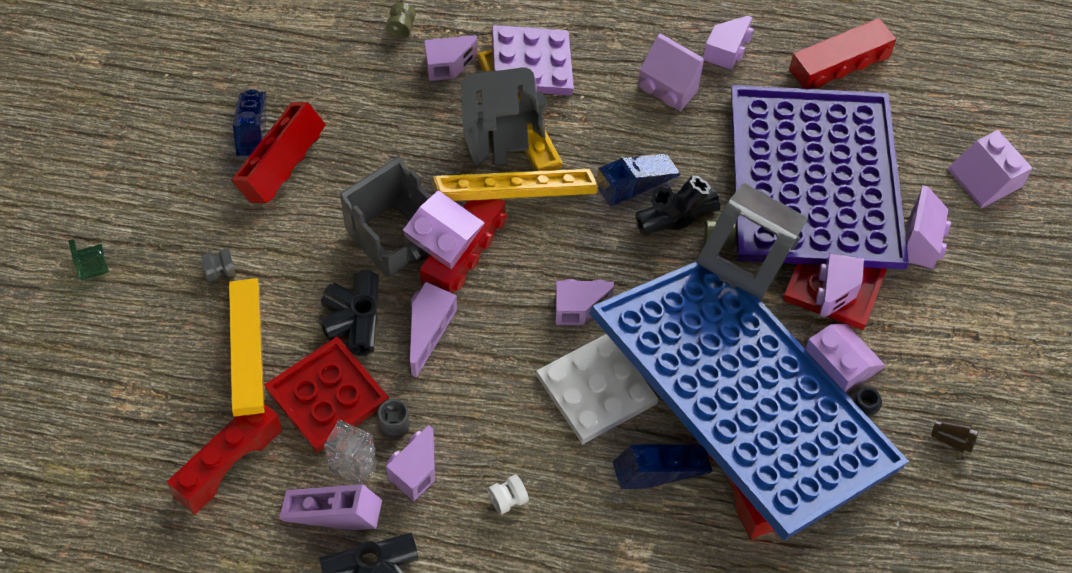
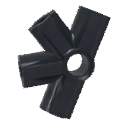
[635,175,721,236]
[319,270,379,356]
[319,532,419,573]

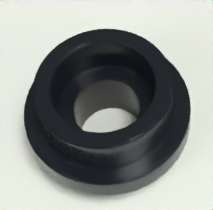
[852,387,882,416]

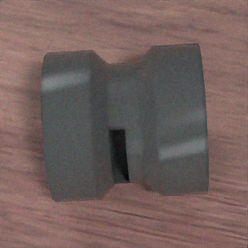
[201,248,236,283]
[378,399,410,439]

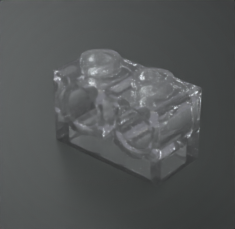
[324,420,378,485]

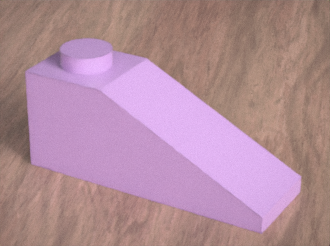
[410,282,457,378]
[279,484,382,530]

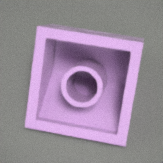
[638,33,704,111]
[948,130,1033,208]
[906,185,951,269]
[403,191,485,269]
[805,324,885,394]

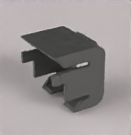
[461,67,548,169]
[340,156,431,277]
[696,183,808,300]

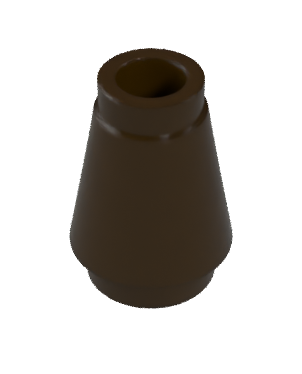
[931,420,979,453]

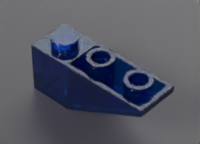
[233,89,267,156]
[597,154,680,207]
[612,444,713,489]

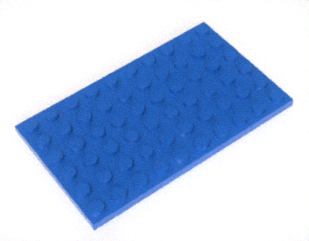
[589,262,909,541]

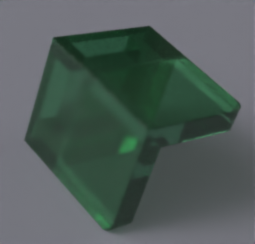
[68,239,109,280]

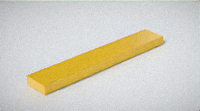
[477,49,563,171]
[432,169,598,201]
[229,278,265,417]

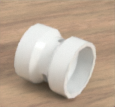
[487,474,529,515]

